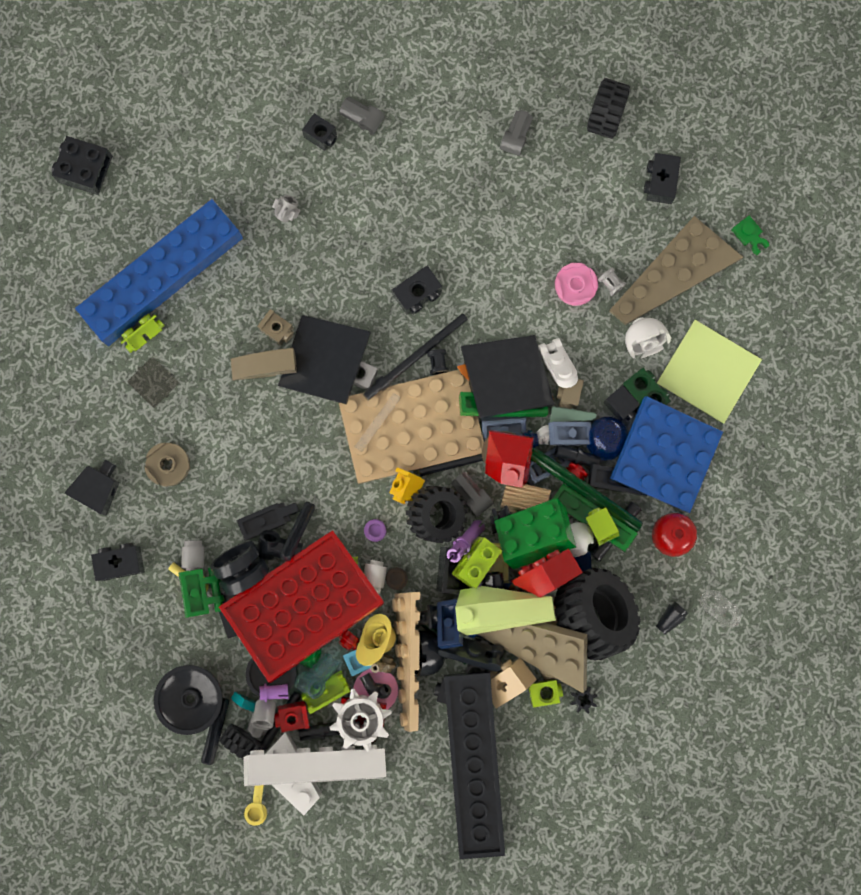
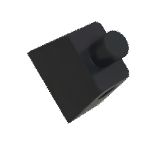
[64,459,120,516]

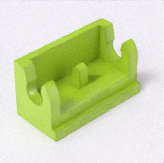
[301,670,351,714]

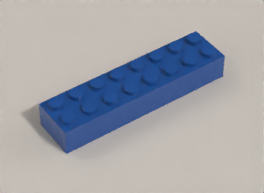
[75,199,243,346]

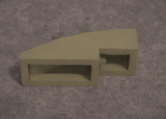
[231,348,297,381]

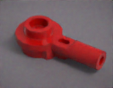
[338,630,359,651]

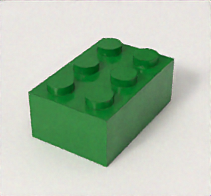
[495,498,576,569]

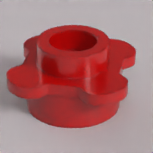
[566,463,588,481]

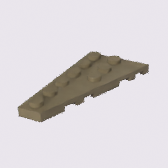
[609,216,744,325]
[477,623,587,694]

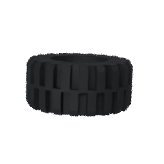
[554,568,641,661]

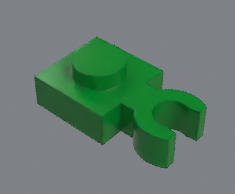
[731,215,770,255]

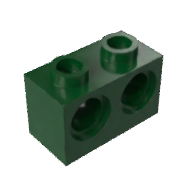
[620,368,671,410]

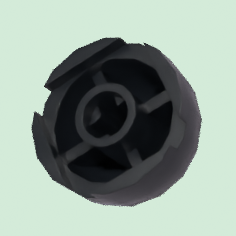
[415,631,447,677]

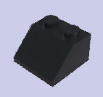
[436,547,483,594]

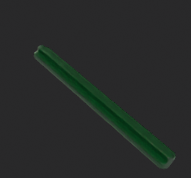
[531,448,643,532]

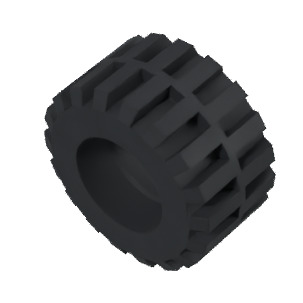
[587,78,630,139]
[406,486,468,543]

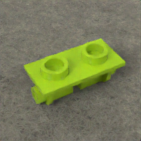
[120,313,165,353]

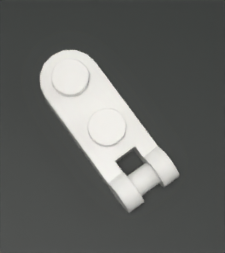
[538,338,578,388]

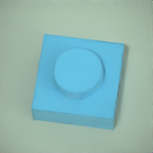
[343,649,372,676]

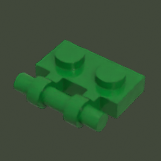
[178,567,225,618]

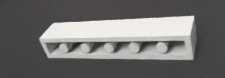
[243,745,386,786]

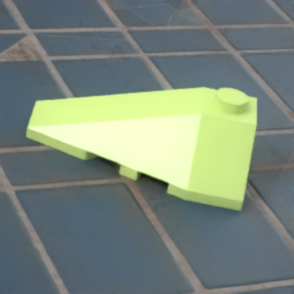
[455,586,556,636]

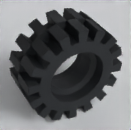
[219,724,263,760]

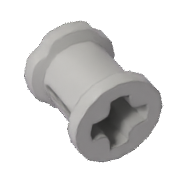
[598,267,627,297]

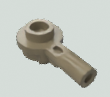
[371,654,396,673]

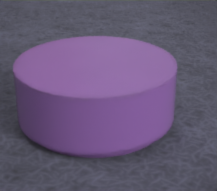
[364,519,386,542]

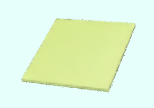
[657,320,762,424]

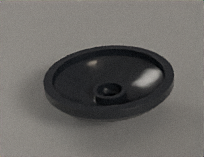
[154,665,223,735]

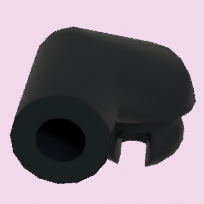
[360,673,392,699]

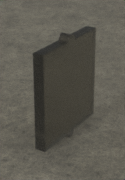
[127,356,179,408]

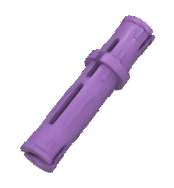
[447,520,485,563]

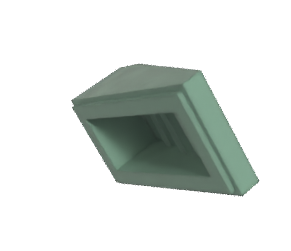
[549,406,596,423]

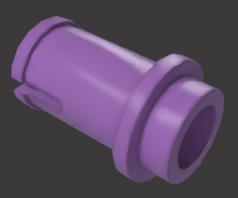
[259,684,288,702]

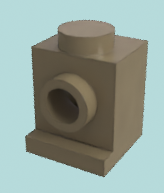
[257,309,294,345]
[556,379,584,409]

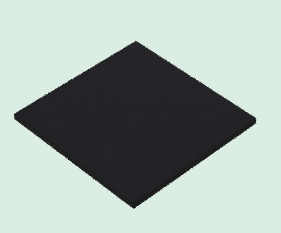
[278,315,371,405]
[461,335,555,418]

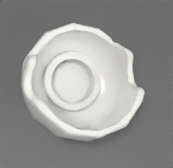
[570,522,594,557]

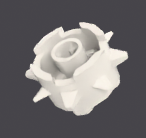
[330,689,392,752]

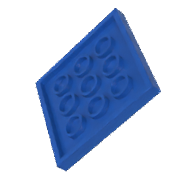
[610,396,723,513]

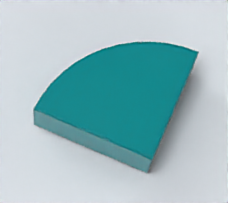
[231,691,256,712]

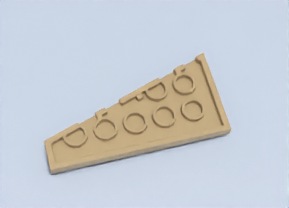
[392,592,420,732]

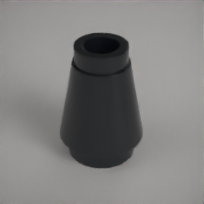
[656,602,689,635]

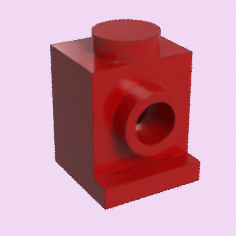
[274,701,309,733]

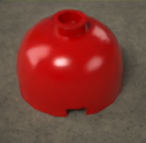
[652,513,697,557]

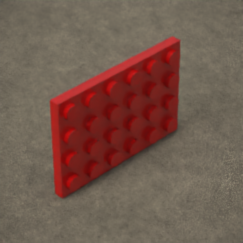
[219,530,384,683]

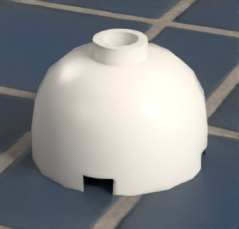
[625,317,671,359]

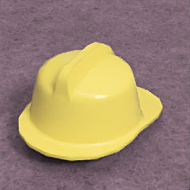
[356,614,396,666]

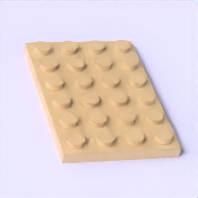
[339,370,484,484]

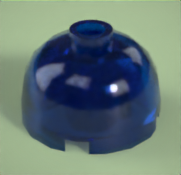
[587,417,629,460]

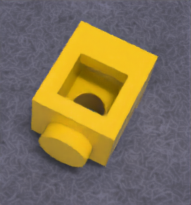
[389,468,425,504]

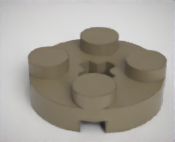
[145,443,191,487]

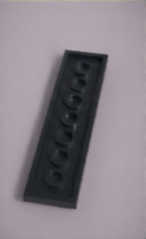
[444,671,505,860]

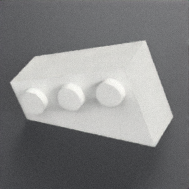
[266,731,322,815]

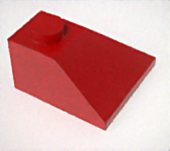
[485,430,534,488]

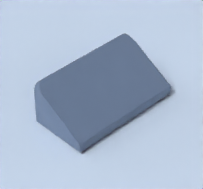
[481,416,527,442]

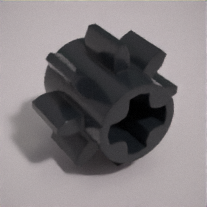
[569,686,597,714]

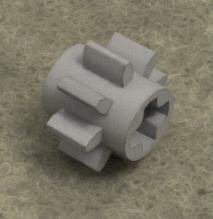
[272,195,300,222]

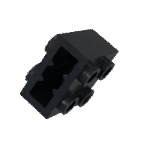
[52,136,113,195]

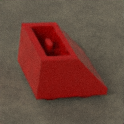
[512,548,583,597]

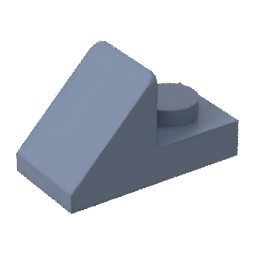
[548,422,592,447]

